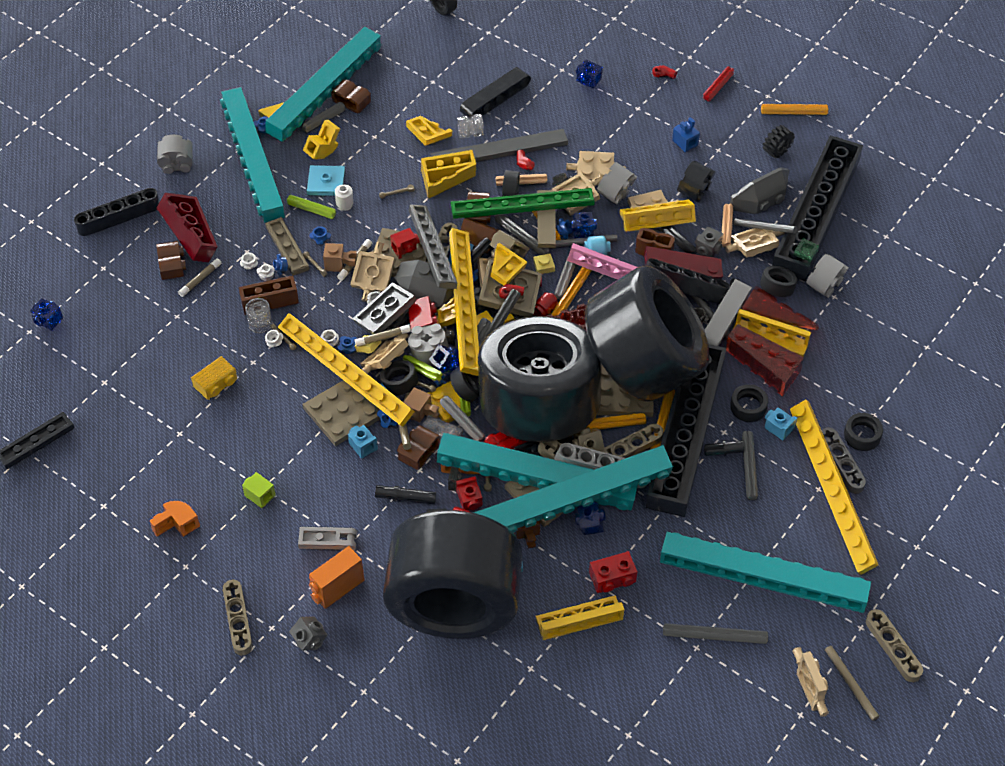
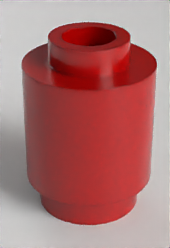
[533,292,558,316]

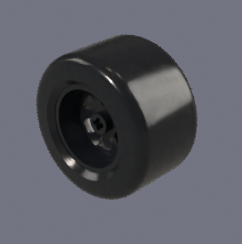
[585,266,709,401]
[478,316,602,442]
[383,510,523,639]

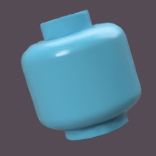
[584,235,611,255]

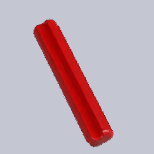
[703,66,734,102]

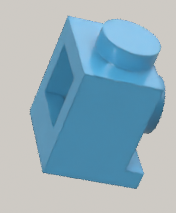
[764,408,797,440]
[348,425,378,459]

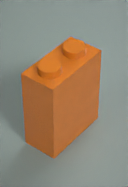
[309,546,365,609]

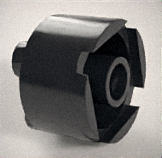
[677,161,716,203]

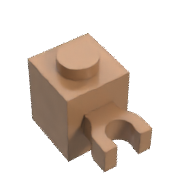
[323,243,357,272]
[404,387,439,422]

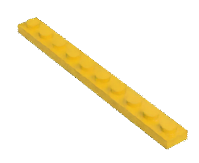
[449,228,479,376]
[278,313,415,427]
[790,400,879,575]

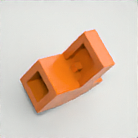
[149,501,200,537]

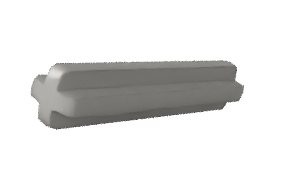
[554,257,576,300]
[440,395,485,441]

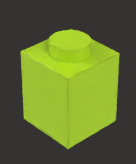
[242,472,276,508]

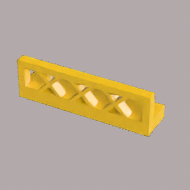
[620,200,696,232]
[731,309,811,360]
[536,595,624,640]

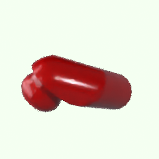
[652,65,677,79]
[498,284,525,299]

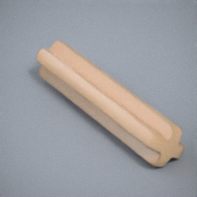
[496,174,547,186]
[722,204,733,247]

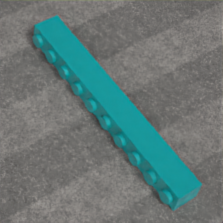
[266,27,381,142]
[220,87,285,223]
[437,432,638,510]
[475,445,673,533]
[660,532,871,613]

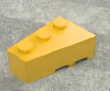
[421,150,476,199]

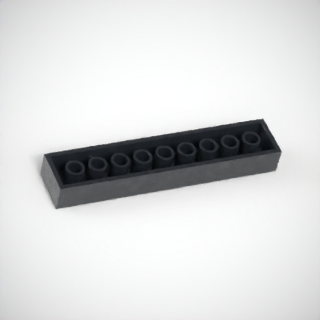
[772,135,863,281]
[646,344,726,517]

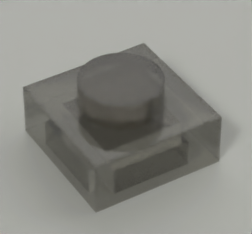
[448,466,463,491]

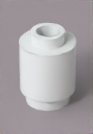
[335,185,354,211]

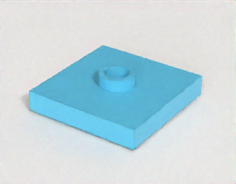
[307,165,345,196]

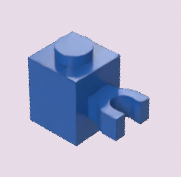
[672,117,700,152]

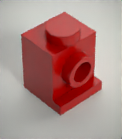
[390,228,420,259]
[456,476,483,510]

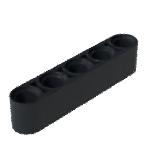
[460,67,531,121]
[74,188,160,236]
[645,258,731,304]

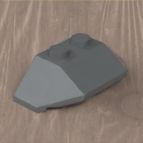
[730,167,790,214]
[395,260,454,308]

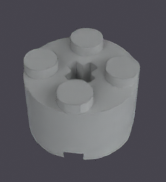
[157,135,193,174]
[597,162,637,205]
[806,254,849,298]
[408,323,450,367]

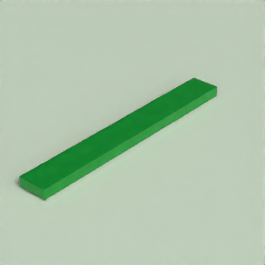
[451,188,595,219]

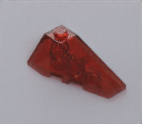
[742,286,819,331]

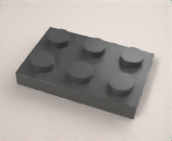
[353,282,417,335]

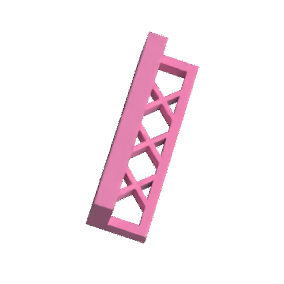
[567,243,638,280]

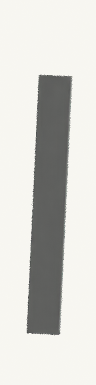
[430,129,568,162]
[409,205,458,289]

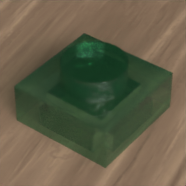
[794,238,820,262]

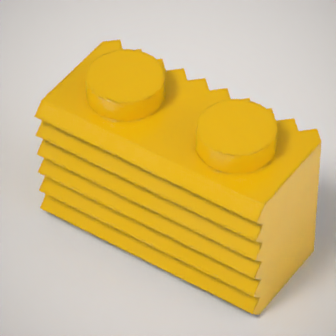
[191,356,237,400]

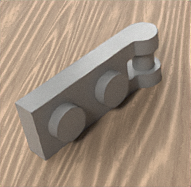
[298,527,357,551]

